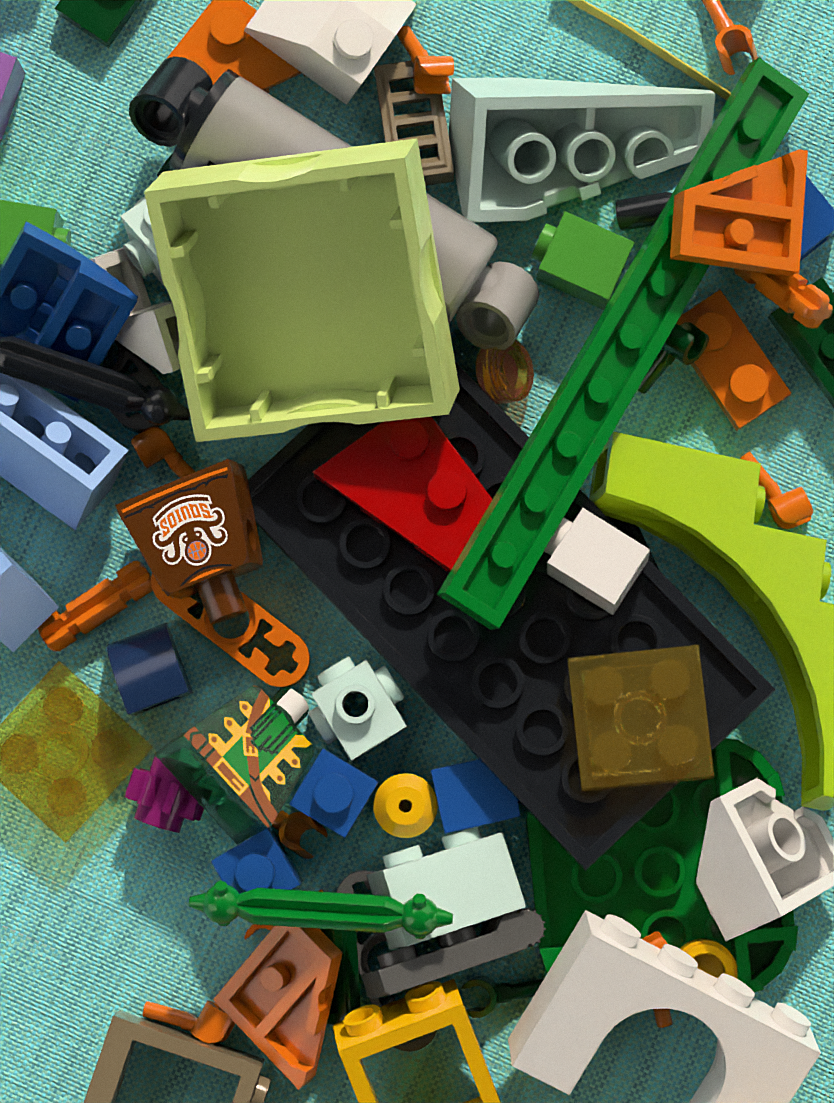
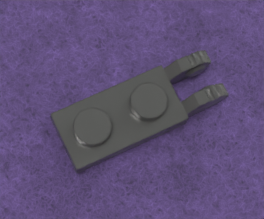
[361,908,546,999]

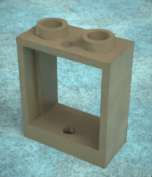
[84,1010,272,1103]

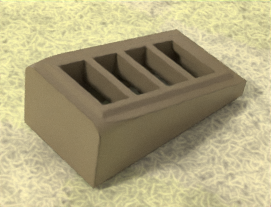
[374,61,454,186]

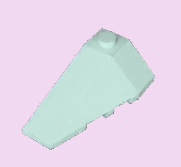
[449,77,716,222]

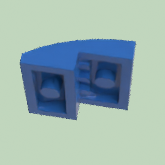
[0,221,138,403]

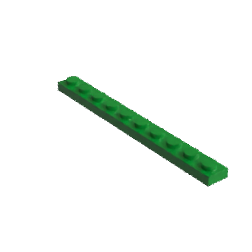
[437,57,809,630]

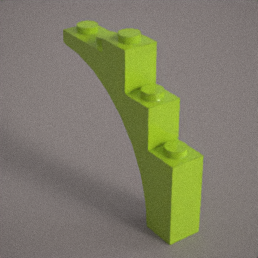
[589,432,834,811]

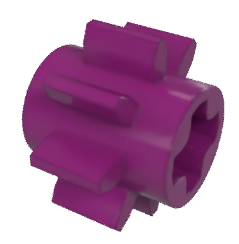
[124,756,210,833]

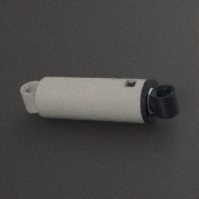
[129,56,539,351]

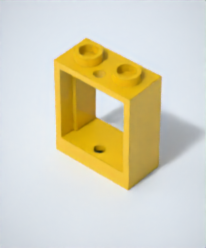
[332,979,501,1103]

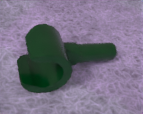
[638,322,709,394]
[461,976,544,1018]

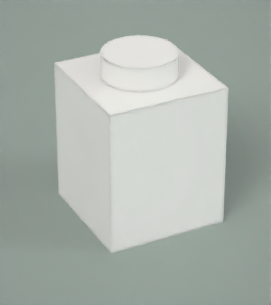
[544,508,650,615]

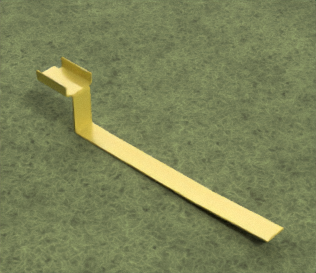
[566,0,731,100]

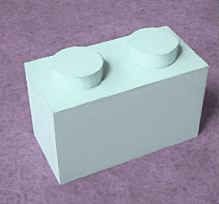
[367,826,526,949]

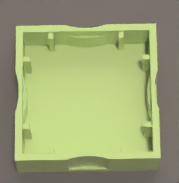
[144,138,460,442]

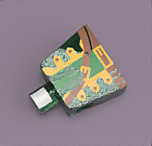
[154,685,314,844]

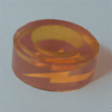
[476,340,534,404]

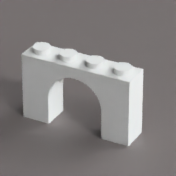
[508,910,821,1103]

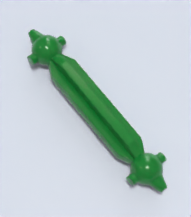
[189,881,453,939]

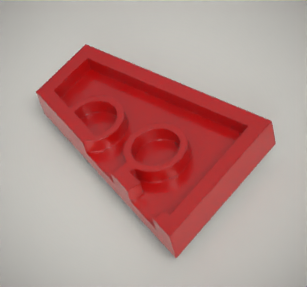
[312,416,493,573]

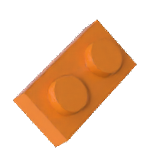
[676,290,792,431]

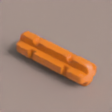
[734,269,833,328]
[37,560,153,652]

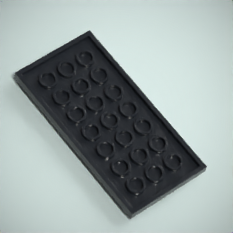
[248,362,776,872]

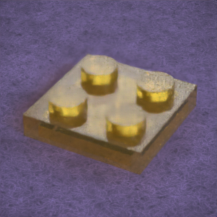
[567,645,714,792]
[0,661,155,843]

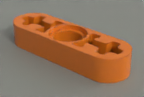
[151,573,310,688]

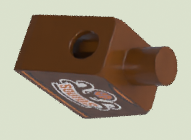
[116,459,263,624]

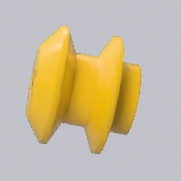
[373,773,438,838]

